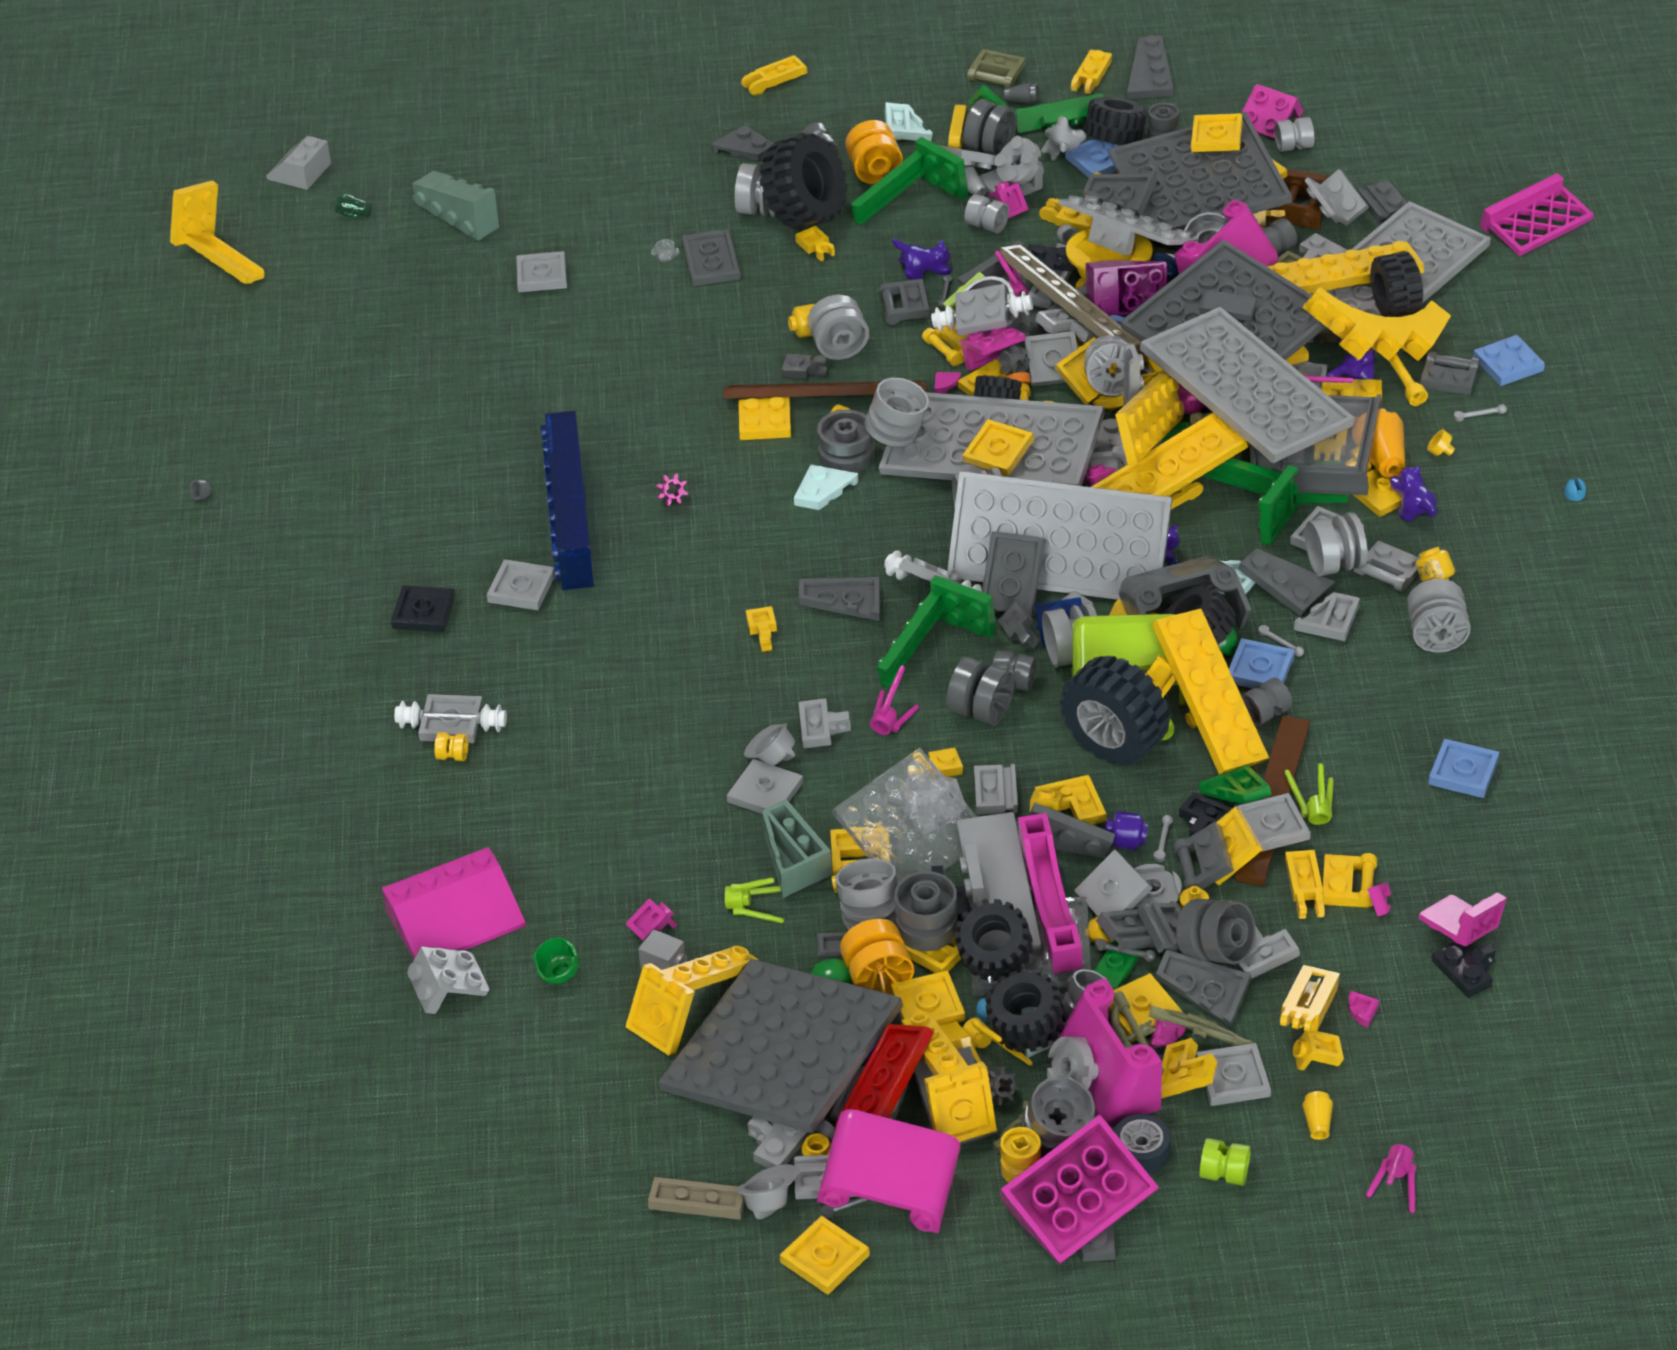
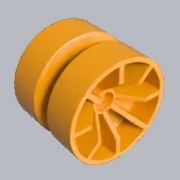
[845,120,903,185]
[840,919,914,995]

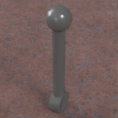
[938,275,953,309]
[1095,939,1155,962]
[821,1197,868,1218]

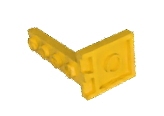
[170,181,265,284]
[626,946,759,1056]
[901,1012,997,1142]

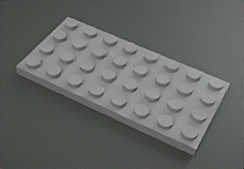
[1310,201,1491,317]
[1140,307,1355,463]
[879,393,1105,486]
[947,471,1173,600]

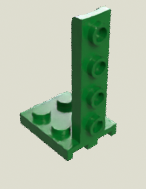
[851,137,969,224]
[1202,458,1298,545]
[877,575,996,687]

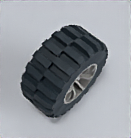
[1060,656,1170,765]

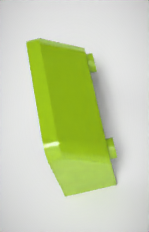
[1072,614,1185,705]

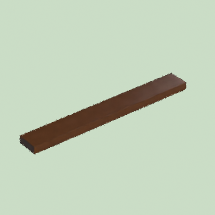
[723,380,927,398]
[1236,716,1310,887]

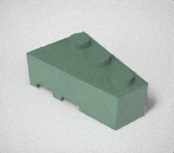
[762,799,832,898]

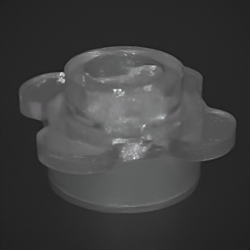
[651,239,680,262]

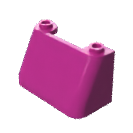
[1174,200,1278,274]
[1058,978,1162,1126]
[817,1109,960,1233]

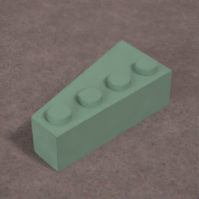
[412,170,499,241]

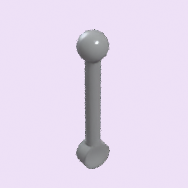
[1454,404,1507,422]
[1258,625,1304,657]
[1154,815,1173,862]

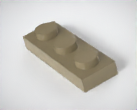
[648,1177,745,1220]

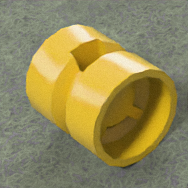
[1000,1127,1041,1183]

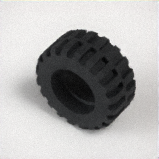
[759,133,847,230]

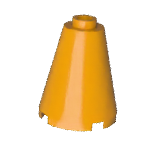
[1352,408,1405,478]

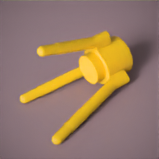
[963,1017,1033,1066]

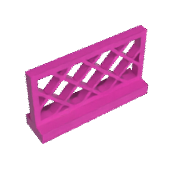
[1480,173,1594,256]

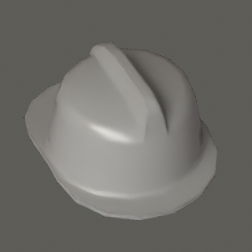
[744,723,795,766]
[736,1165,800,1220]

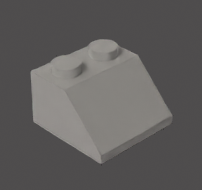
[267,136,331,190]

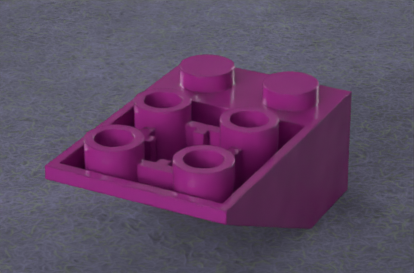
[1086,260,1167,316]

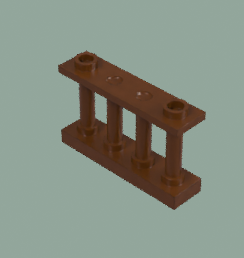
[1266,169,1330,230]

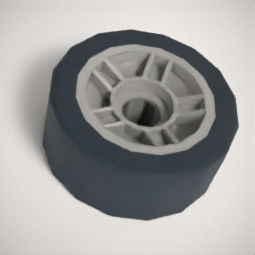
[1114,1114,1171,1174]

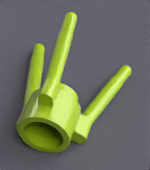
[1285,763,1334,825]
[725,878,784,924]

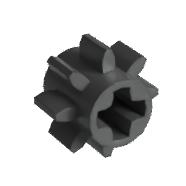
[998,345,1030,375]
[988,1067,1019,1105]

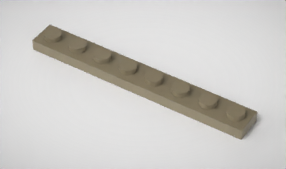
[1000,245,1141,353]

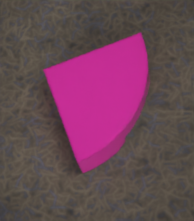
[935,372,961,394]
[1368,882,1391,916]
[1348,991,1379,1028]
[1149,1019,1186,1048]

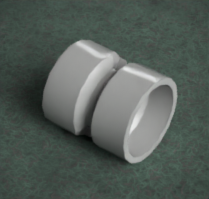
[1274,117,1314,152]
[964,194,1009,234]

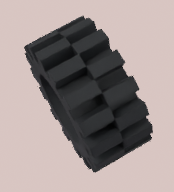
[974,375,1022,400]

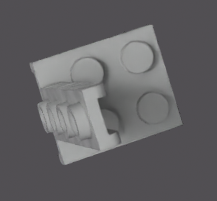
[1092,344,1144,453]

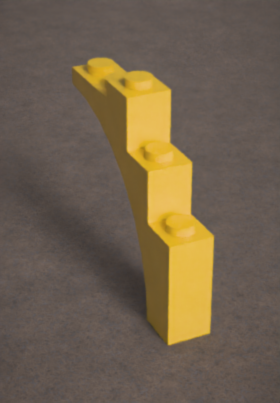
[1302,287,1451,361]

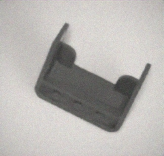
[1119,556,1252,629]

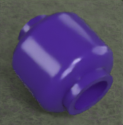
[1105,811,1148,851]

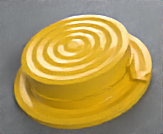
[1066,228,1153,280]

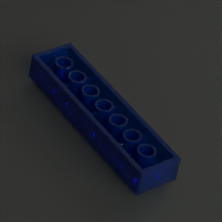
[541,411,594,590]

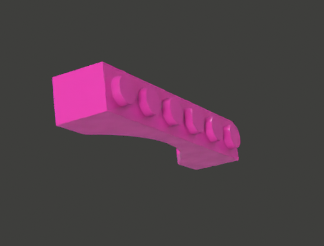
[1018,813,1083,974]

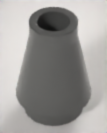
[1004,81,1040,105]

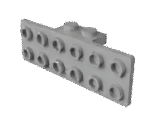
[1058,195,1199,255]
[957,812,1041,951]

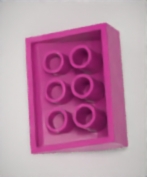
[382,847,526,959]
[1000,1114,1159,1265]

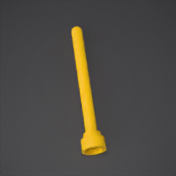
[1389,354,1428,406]

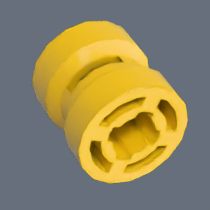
[435,732,469,762]

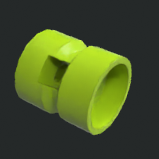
[1200,1138,1251,1186]

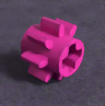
[655,474,688,506]

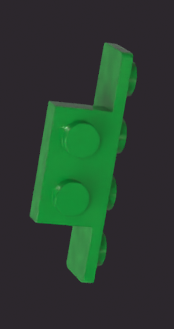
[1015,93,1104,133]

